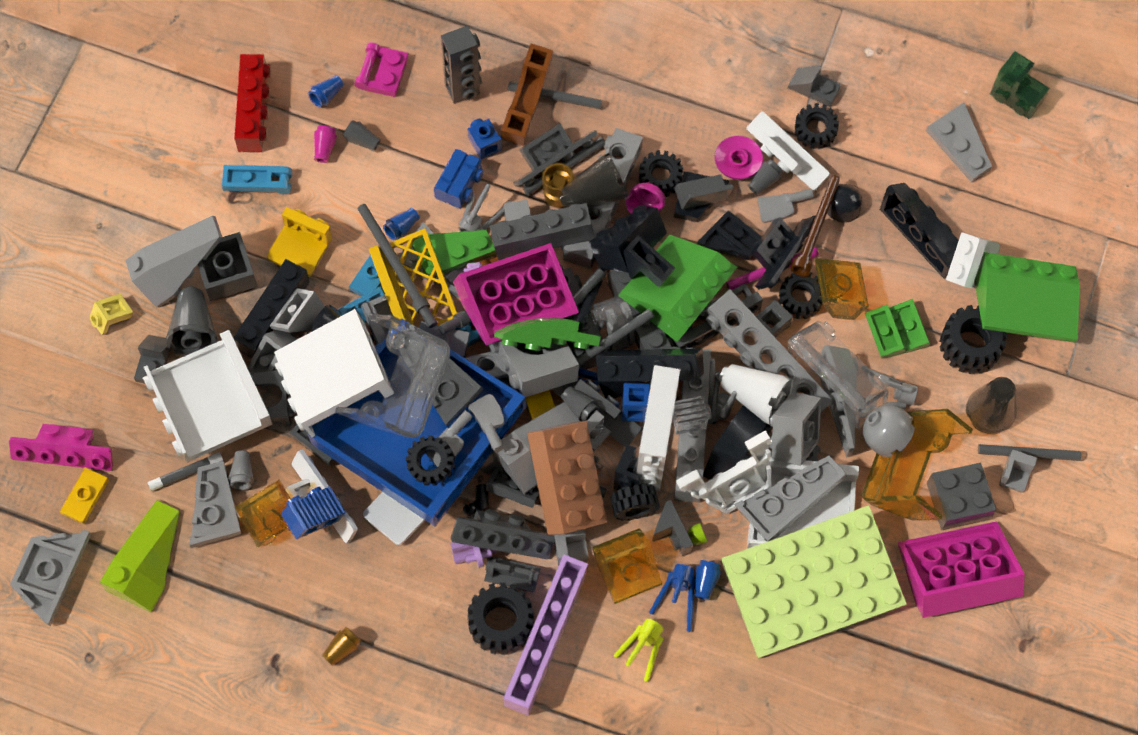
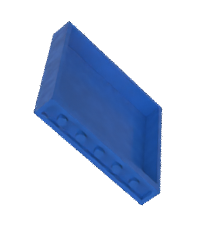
[308,319,527,527]

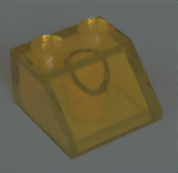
[815,258,869,320]
[234,480,291,548]
[592,528,662,604]

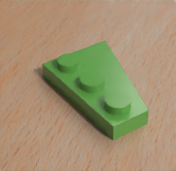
[412,230,496,280]

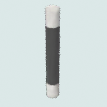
[148,452,223,492]

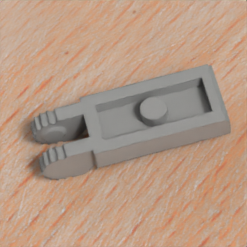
[606,302,635,350]

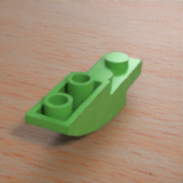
[494,318,601,351]

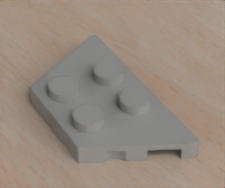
[10,530,91,626]

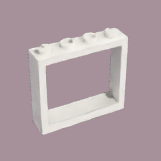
[636,365,680,492]

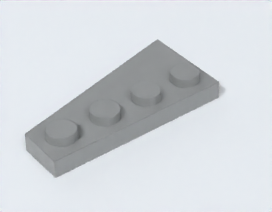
[734,456,847,541]

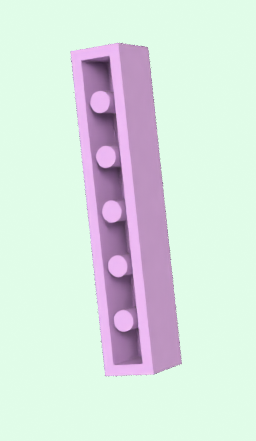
[503,555,588,716]

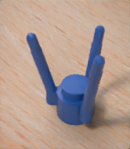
[649,564,696,632]

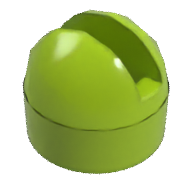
[687,523,707,545]

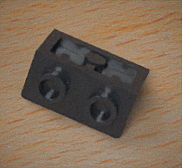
[613,445,641,492]

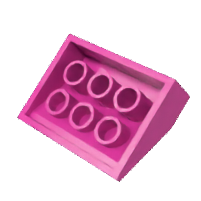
[453,243,579,346]
[898,521,1025,618]

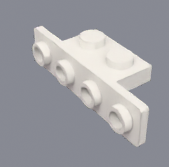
[747,112,830,191]
[284,449,358,543]

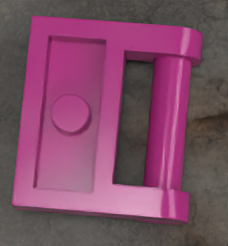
[354,42,409,97]

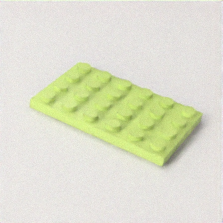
[721,505,906,658]

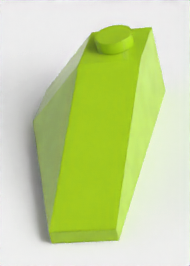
[100,500,180,613]

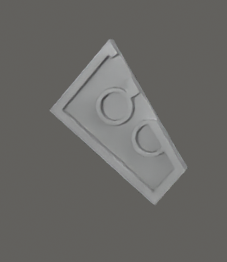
[190,461,242,548]

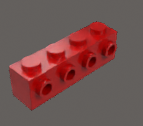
[234,54,270,152]

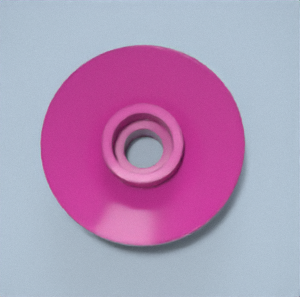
[714,136,763,180]

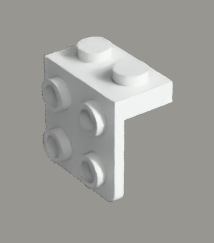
[946,232,1000,289]
[363,492,425,546]

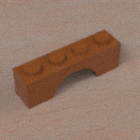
[501,43,553,146]

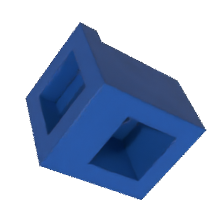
[468,119,502,160]
[622,383,649,422]

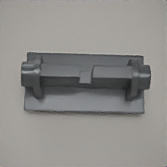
[484,557,541,593]

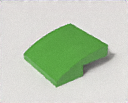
[865,299,930,358]

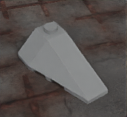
[126,216,223,308]
[816,346,857,458]
[493,402,583,495]

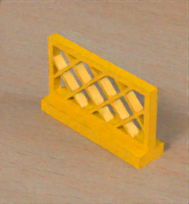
[369,228,458,326]

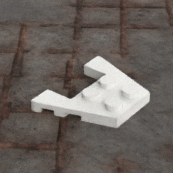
[676,431,772,514]

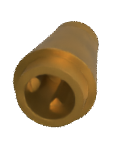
[322,627,361,666]

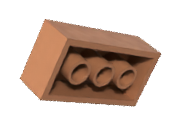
[527,421,607,535]

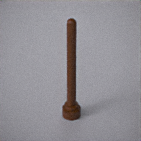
[791,175,840,277]

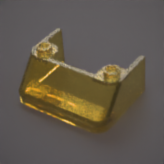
[862,409,973,520]

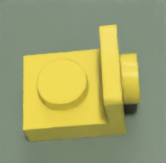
[90,294,133,335]

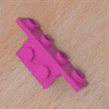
[9,424,113,471]

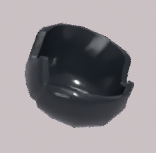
[827,184,862,222]

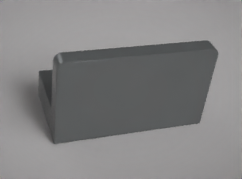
[675,174,734,210]

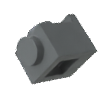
[756,300,793,338]

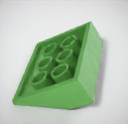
[618,235,737,342]
[974,252,1080,343]

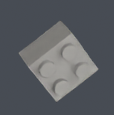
[769,391,821,466]

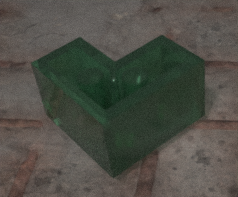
[990,51,1050,120]

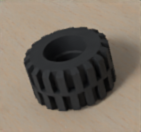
[939,305,1007,374]
[467,582,534,655]

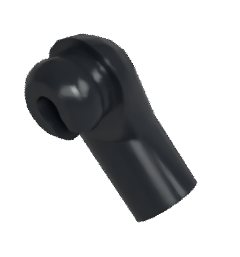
[463,484,489,519]

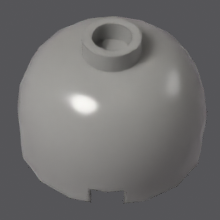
[863,405,915,457]

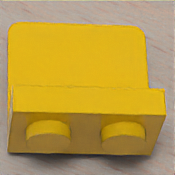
[267,207,332,277]

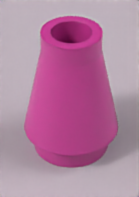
[314,125,338,163]

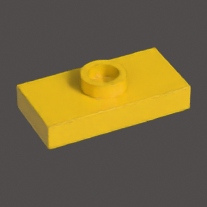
[60,468,109,525]

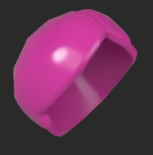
[626,182,665,213]

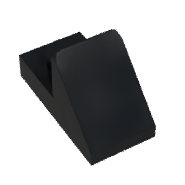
[623,235,675,287]

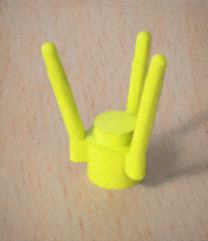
[614,619,664,682]

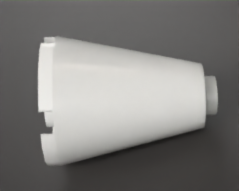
[719,364,793,424]

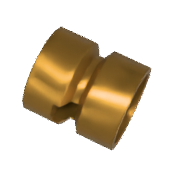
[542,163,575,208]

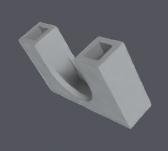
[489,341,579,397]

